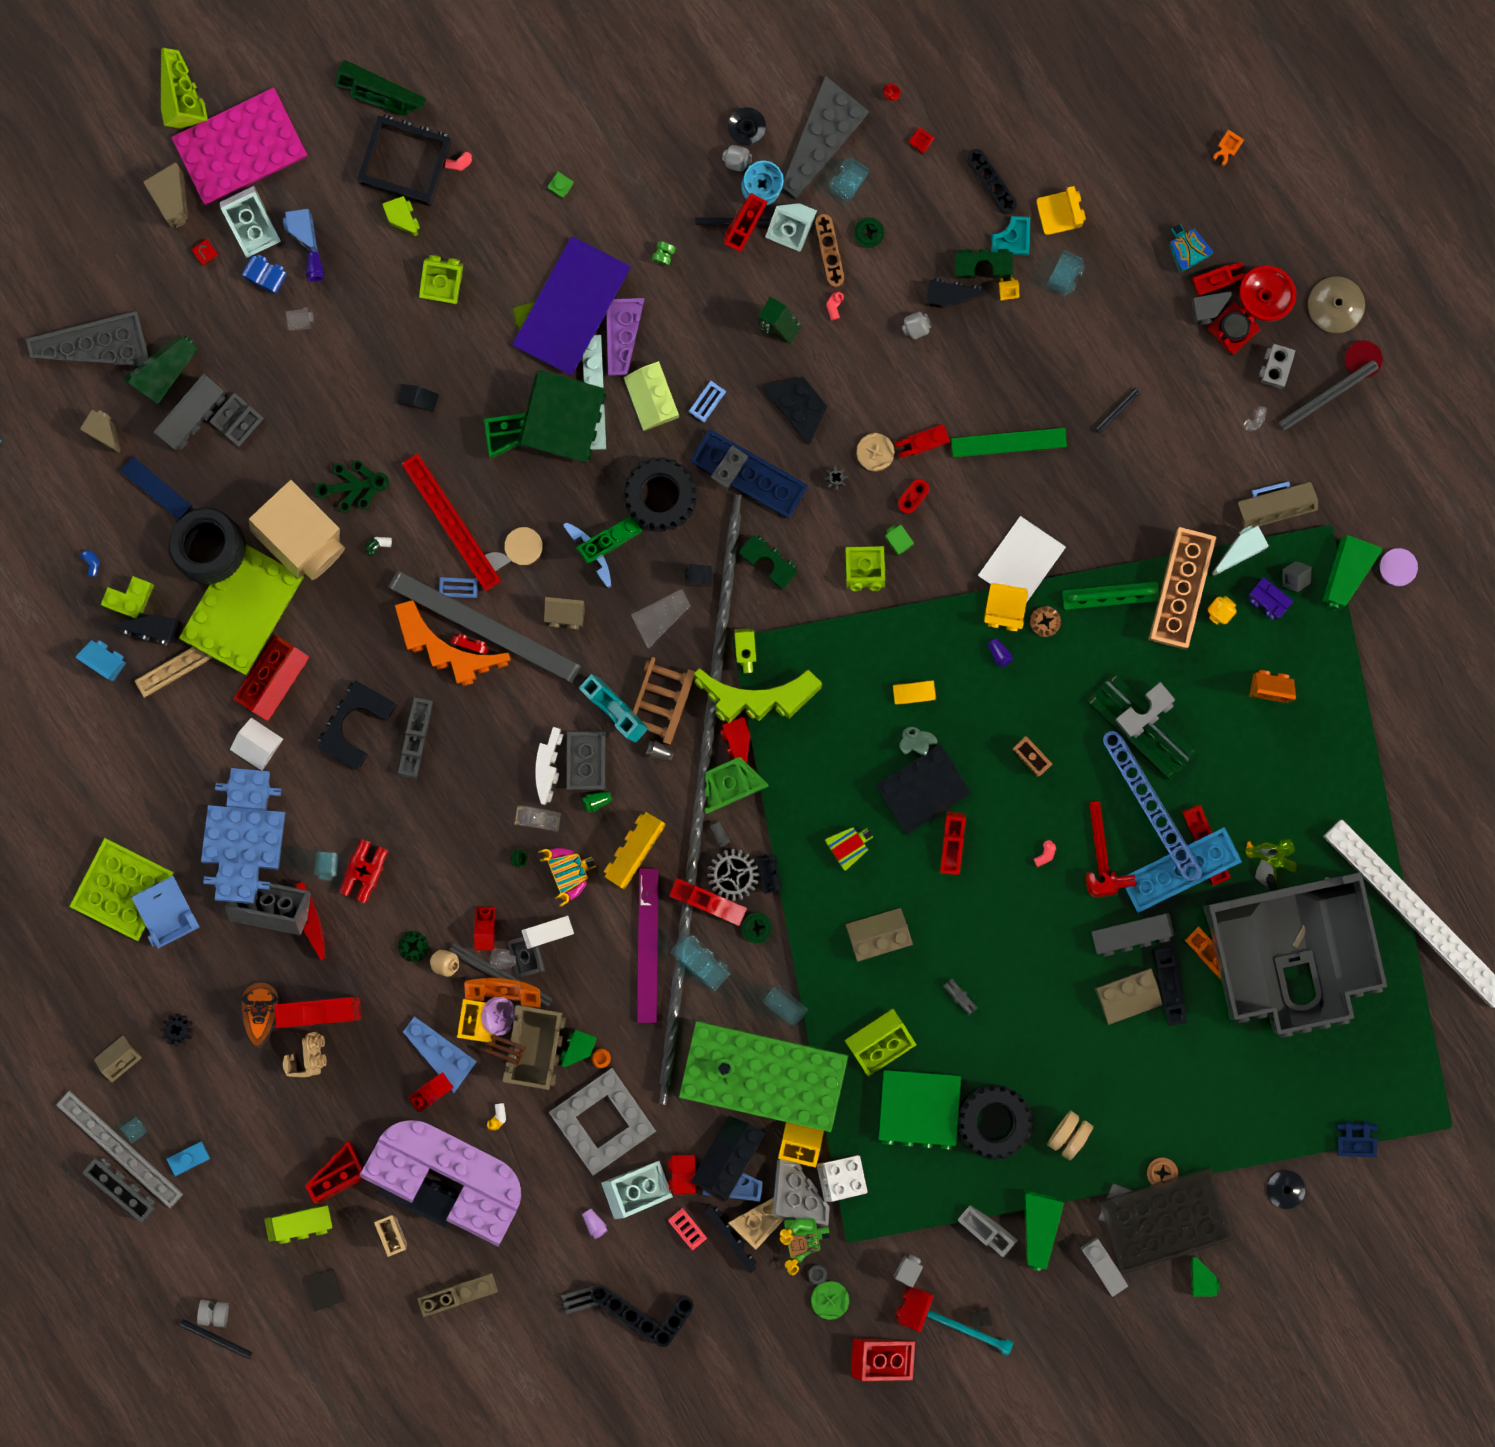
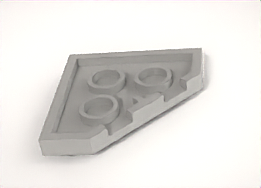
[772,1159,830,1227]

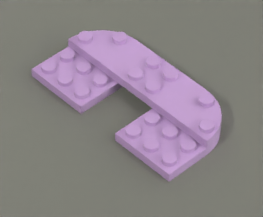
[360,1120,521,1247]

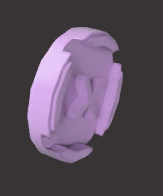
[1379,548,1418,587]
[481,996,515,1036]

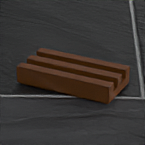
[485,1035,526,1065]

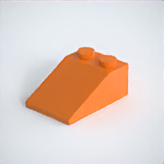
[1250,670,1296,703]

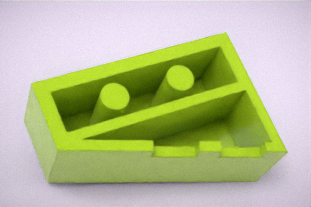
[264,1205,332,1244]

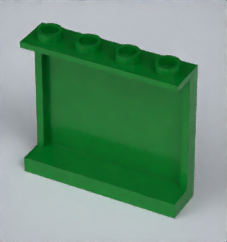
[878,1070,961,1149]

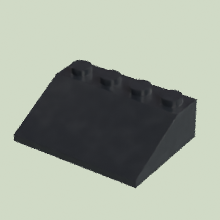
[875,744,971,835]

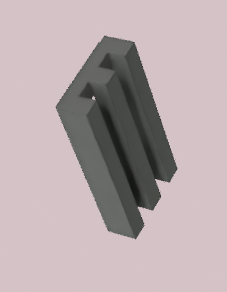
[561,1285,602,1314]

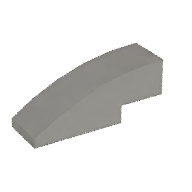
[958,1206,1018,1257]

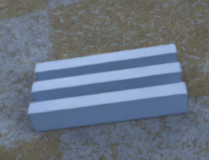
[439,577,478,599]

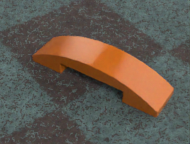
[1185,927,1221,980]
[464,978,541,1008]

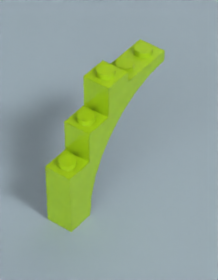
[694,668,822,723]

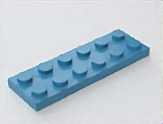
[1125,827,1242,913]

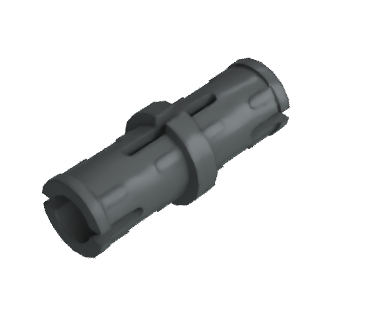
[943,979,978,1016]

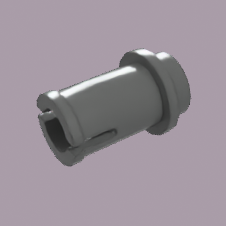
[709,822,730,847]

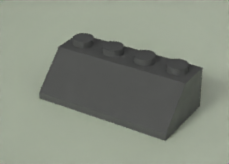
[154,374,226,451]
[225,883,311,935]

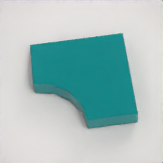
[991,216,1030,256]

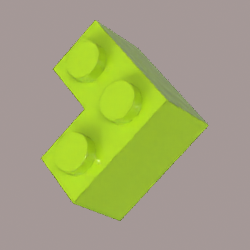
[101,576,154,619]

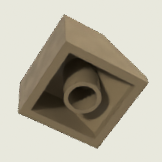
[80,409,121,453]
[544,597,585,630]

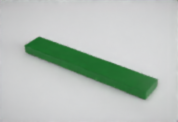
[951,428,1067,458]

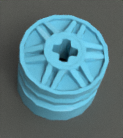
[741,160,784,206]

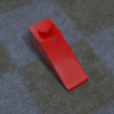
[723,193,768,252]

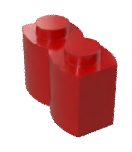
[668,1155,696,1195]

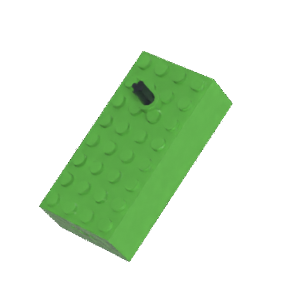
[679,1021,849,1132]

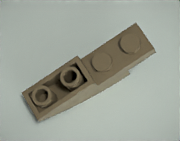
[417,1273,498,1317]

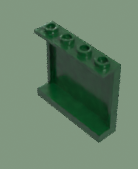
[517,370,606,464]

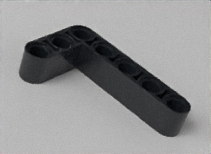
[591,1284,694,1347]

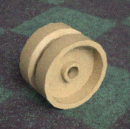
[1047,1110,1094,1161]

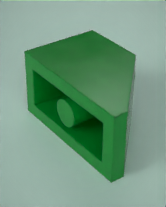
[1191,1256,1220,1297]

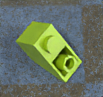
[383,196,420,236]

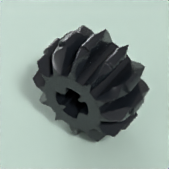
[161,1013,194,1046]

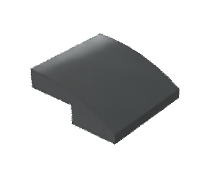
[209,392,264,447]

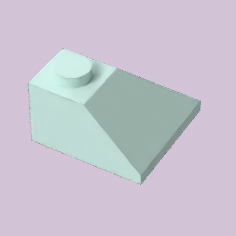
[765,203,817,252]

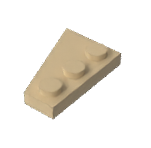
[727,1197,784,1250]

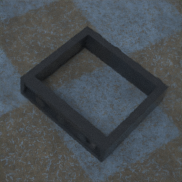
[357,115,452,206]

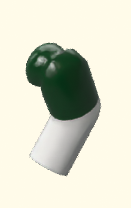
[365,537,392,556]

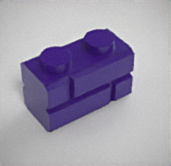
[1248,577,1293,620]

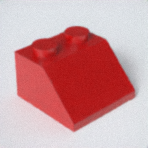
[895,1286,934,1332]

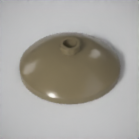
[1308,276,1365,334]

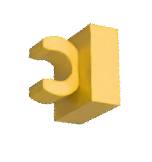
[999,278,1019,300]

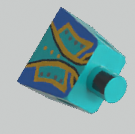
[1169,224,1213,273]

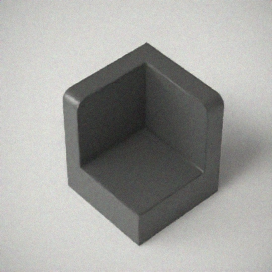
[1282,561,1312,592]

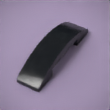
[1154,947,1187,1026]

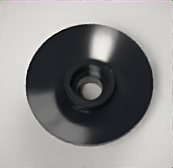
[728,107,766,145]
[1267,1170,1305,1209]

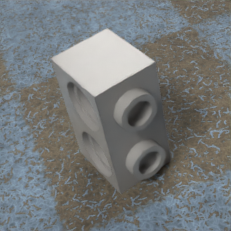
[1259,344,1296,389]
[894,1254,923,1288]

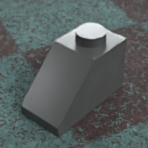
[1191,292,1232,325]

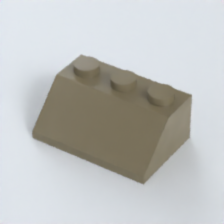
[846,908,913,961]
[1095,969,1162,1025]

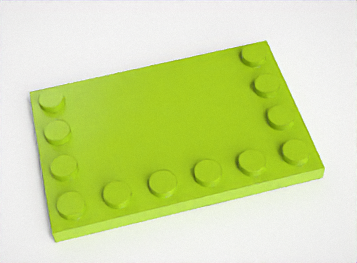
[179,544,304,676]

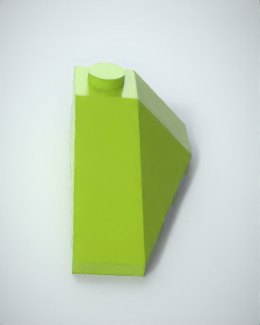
[161,48,208,128]

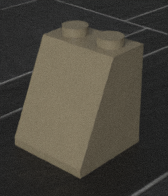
[144,163,188,228]

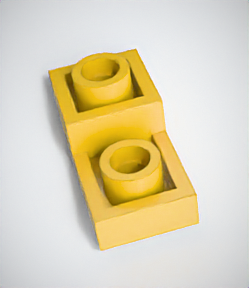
[893,680,936,704]

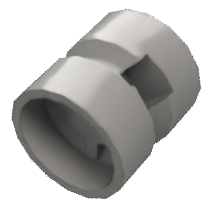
[197,1299,229,1328]

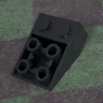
[113,614,181,646]

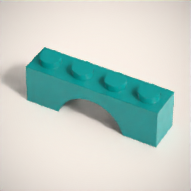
[579,674,649,742]

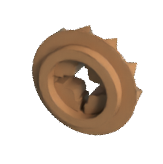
[1030,606,1061,637]
[1147,1158,1178,1189]

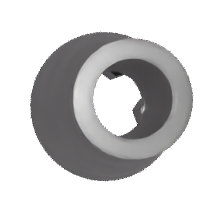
[644,740,674,761]

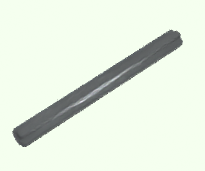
[1279,360,1379,430]
[449,944,552,1007]

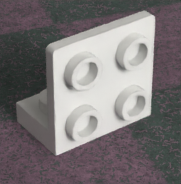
[817,1155,867,1202]

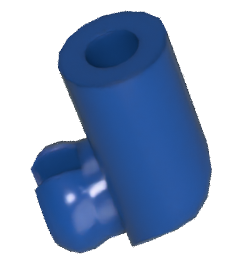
[80,550,100,577]

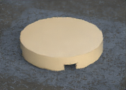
[856,433,895,472]
[505,527,543,565]

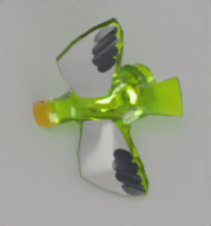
[1246,839,1297,891]

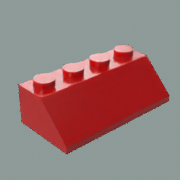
[233,635,310,721]

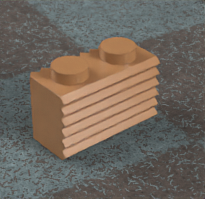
[1012,736,1052,777]

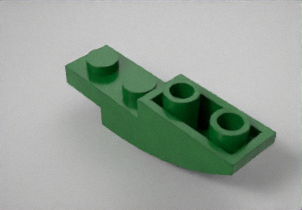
[576,516,642,564]

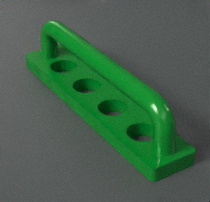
[1062,582,1159,610]

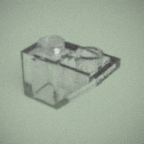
[515,805,561,832]

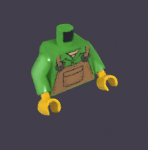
[780,1218,830,1275]

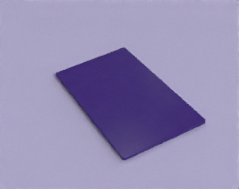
[513,237,631,375]

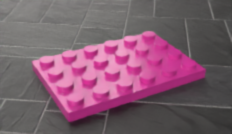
[171,87,308,206]

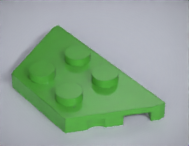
[705,757,769,814]

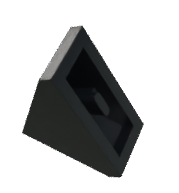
[397,384,439,413]

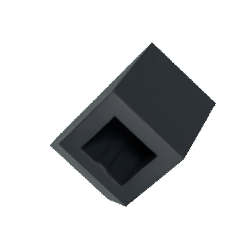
[685,564,712,587]

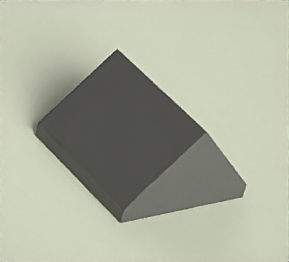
[507,937,546,978]

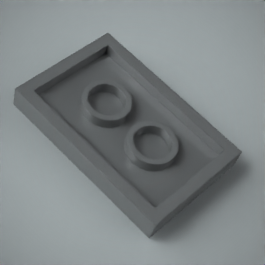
[567,732,606,790]

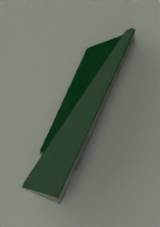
[334,60,426,116]

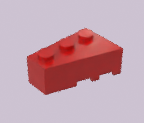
[305,1141,365,1204]

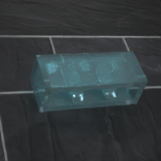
[670,935,731,991]

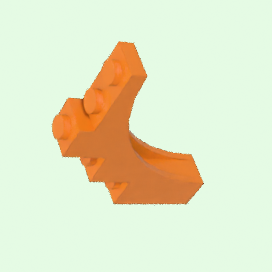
[395,600,511,686]

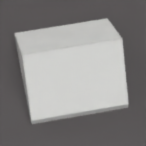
[230,718,283,771]

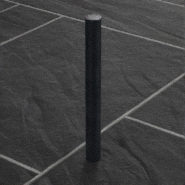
[696,217,772,226]
[180,1319,253,1359]

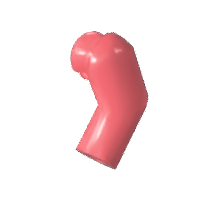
[445,152,472,171]
[826,292,844,321]
[1033,840,1056,867]

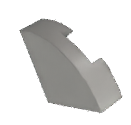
[485,552,512,572]

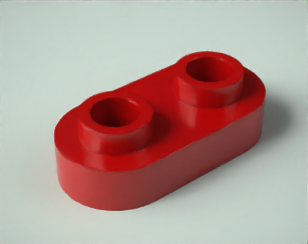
[898,479,929,514]
[450,633,489,655]

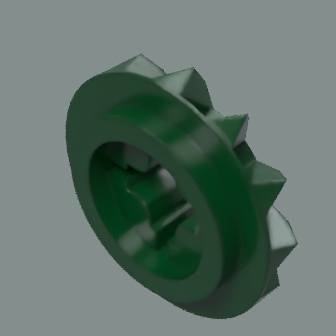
[854,217,884,248]
[742,913,772,944]
[398,931,429,962]

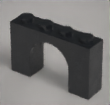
[317,681,397,771]

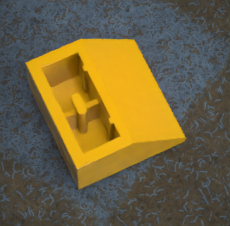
[457,999,498,1042]
[778,1122,824,1167]

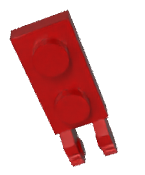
[1192,262,1247,297]
[894,424,950,459]

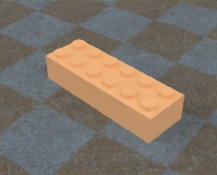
[1149,527,1216,650]

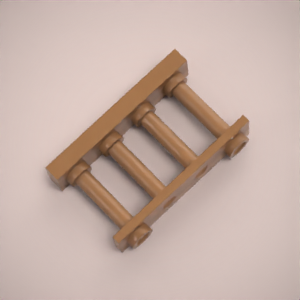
[633,657,695,745]

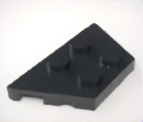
[763,377,827,445]

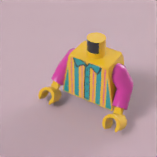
[538,848,596,906]

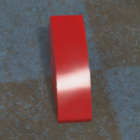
[940,811,966,875]

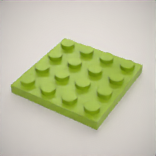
[70,838,174,941]

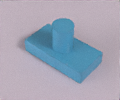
[167,1141,211,1176]

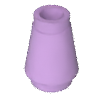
[582,1209,608,1239]

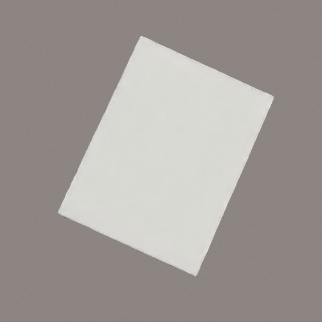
[978,516,1066,603]

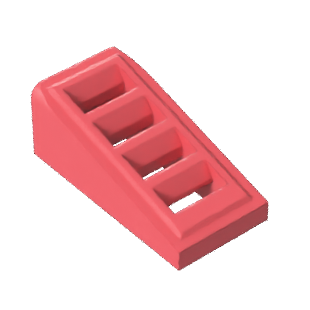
[668,1208,707,1251]

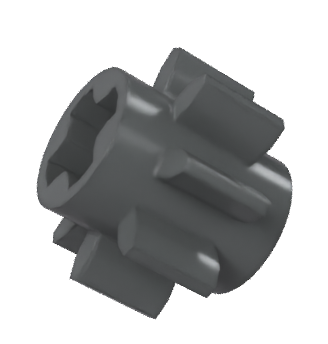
[824,466,848,491]

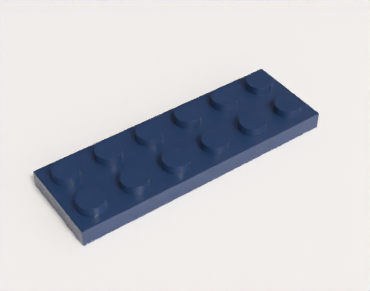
[690,429,809,519]

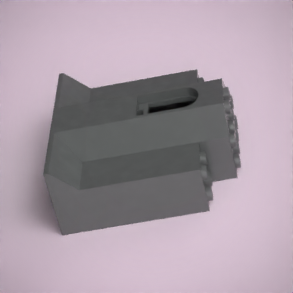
[1202,872,1387,1038]

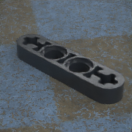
[967,149,1017,214]

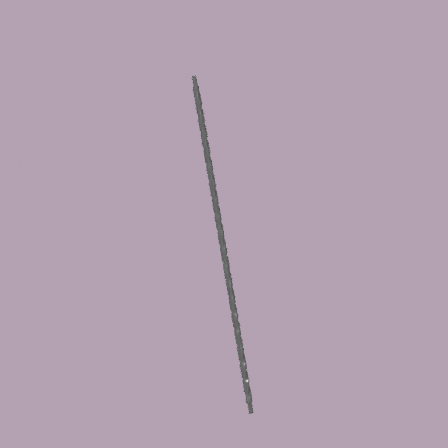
[659,494,742,1105]

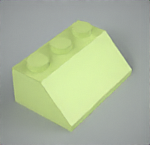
[623,361,679,431]

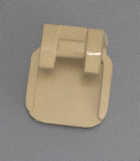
[283,1032,327,1077]

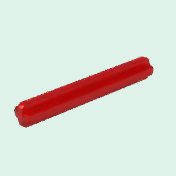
[1089,801,1109,877]

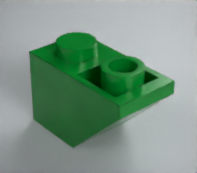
[560,1029,597,1067]

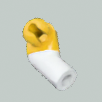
[487,1103,506,1131]

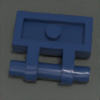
[1337,1121,1377,1157]

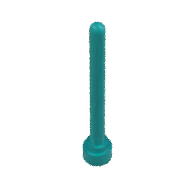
[926,1310,1014,1356]

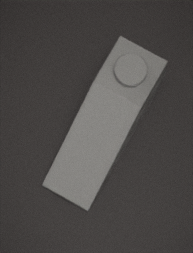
[1080,1238,1128,1297]

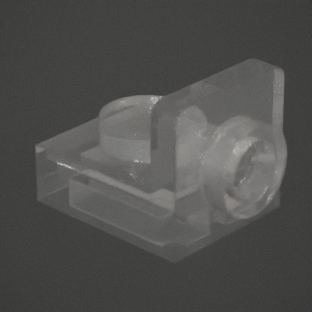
[286,307,314,331]
[490,948,516,970]

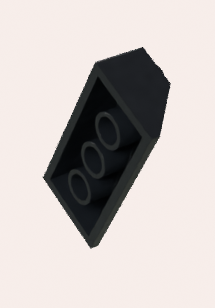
[690,1116,766,1202]
[376,1177,460,1228]

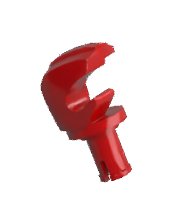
[1086,871,1136,897]

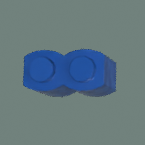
[242,254,287,295]

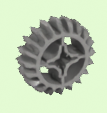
[707,849,759,901]

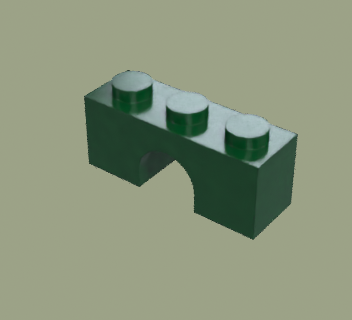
[955,249,1014,279]
[739,535,798,590]

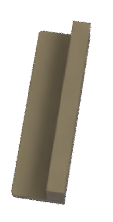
[1238,482,1318,529]

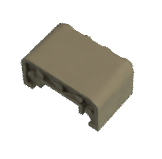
[503,1005,566,1090]

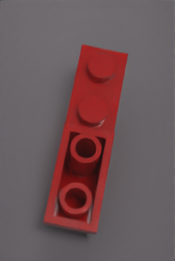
[669,878,747,926]

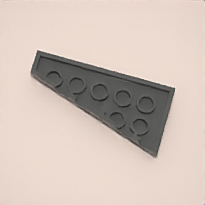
[782,76,869,199]
[26,311,149,366]

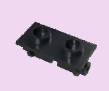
[757,853,782,894]

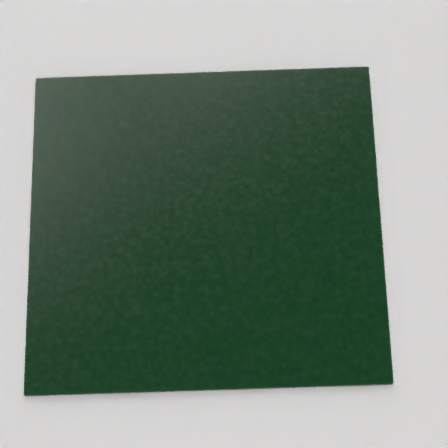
[732,525,1452,1243]

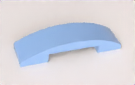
[563,523,611,589]

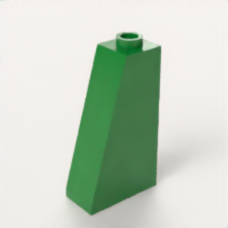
[1322,535,1383,610]
[1024,1190,1064,1271]

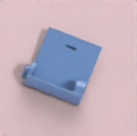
[132,876,200,949]

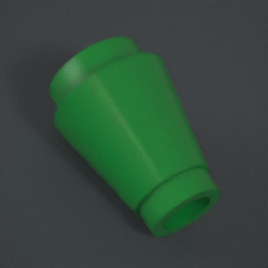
[582,791,612,813]

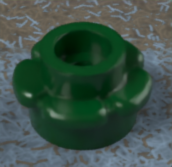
[510,849,528,868]

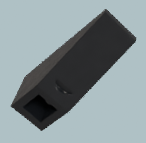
[925,278,987,309]

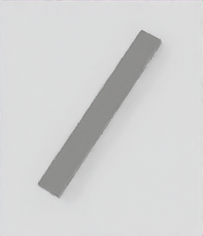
[57,1091,183,1209]

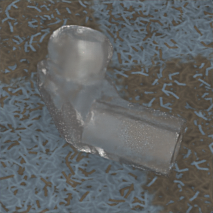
[1244,406,1267,432]

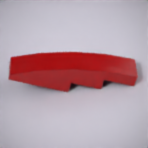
[1182,804,1231,886]
[296,882,326,960]

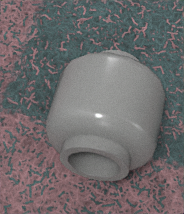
[722,145,752,172]
[902,311,932,340]

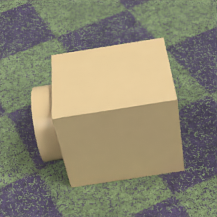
[249,480,345,580]

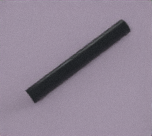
[1095,388,1140,433]

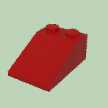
[851,1338,915,1381]

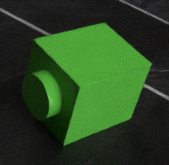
[885,525,914,556]

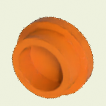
[592,1049,611,1068]

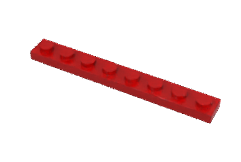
[402,454,502,592]

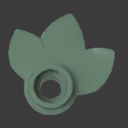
[899,727,937,755]

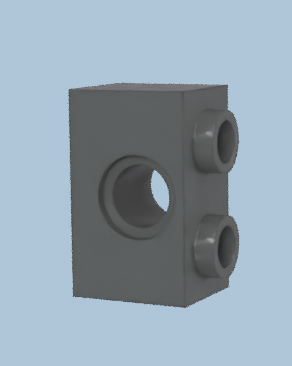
[711,445,748,490]

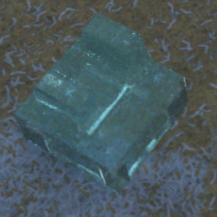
[121,1116,148,1144]

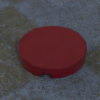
[1344,340,1383,379]

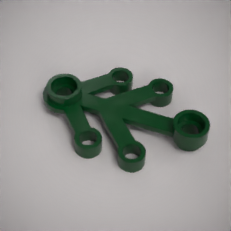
[315,460,389,513]

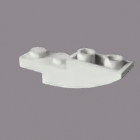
[536,727,563,805]

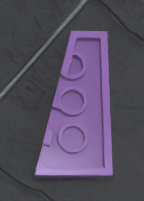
[607,298,645,376]

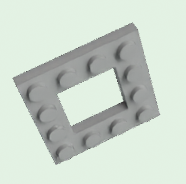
[549,1068,656,1175]

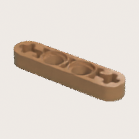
[815,214,844,288]

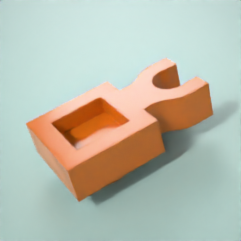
[1212,130,1244,167]

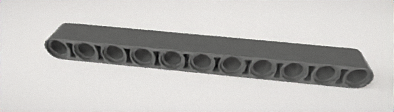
[388,571,581,684]

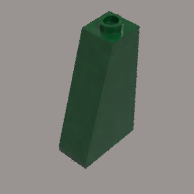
[123,335,198,404]

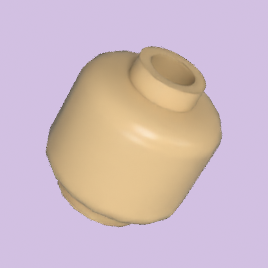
[430,950,459,977]

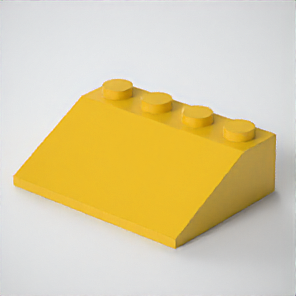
[604,812,666,889]

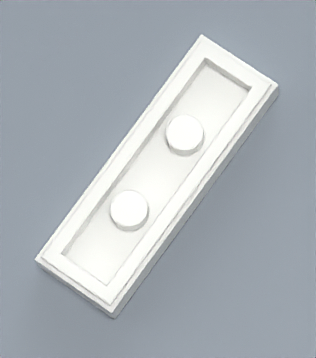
[522,916,574,949]

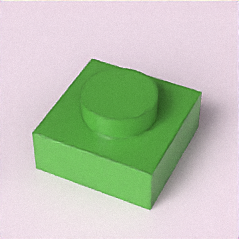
[547,172,574,199]

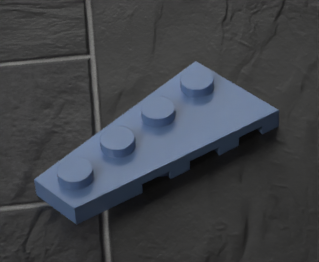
[403,1016,477,1093]

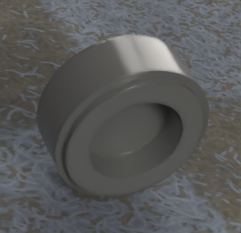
[808,1264,827,1284]

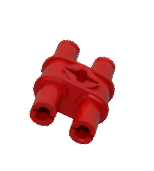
[338,839,389,904]

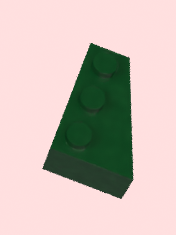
[758,297,802,345]

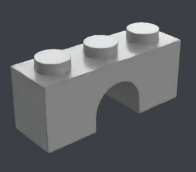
[1115,682,1175,738]

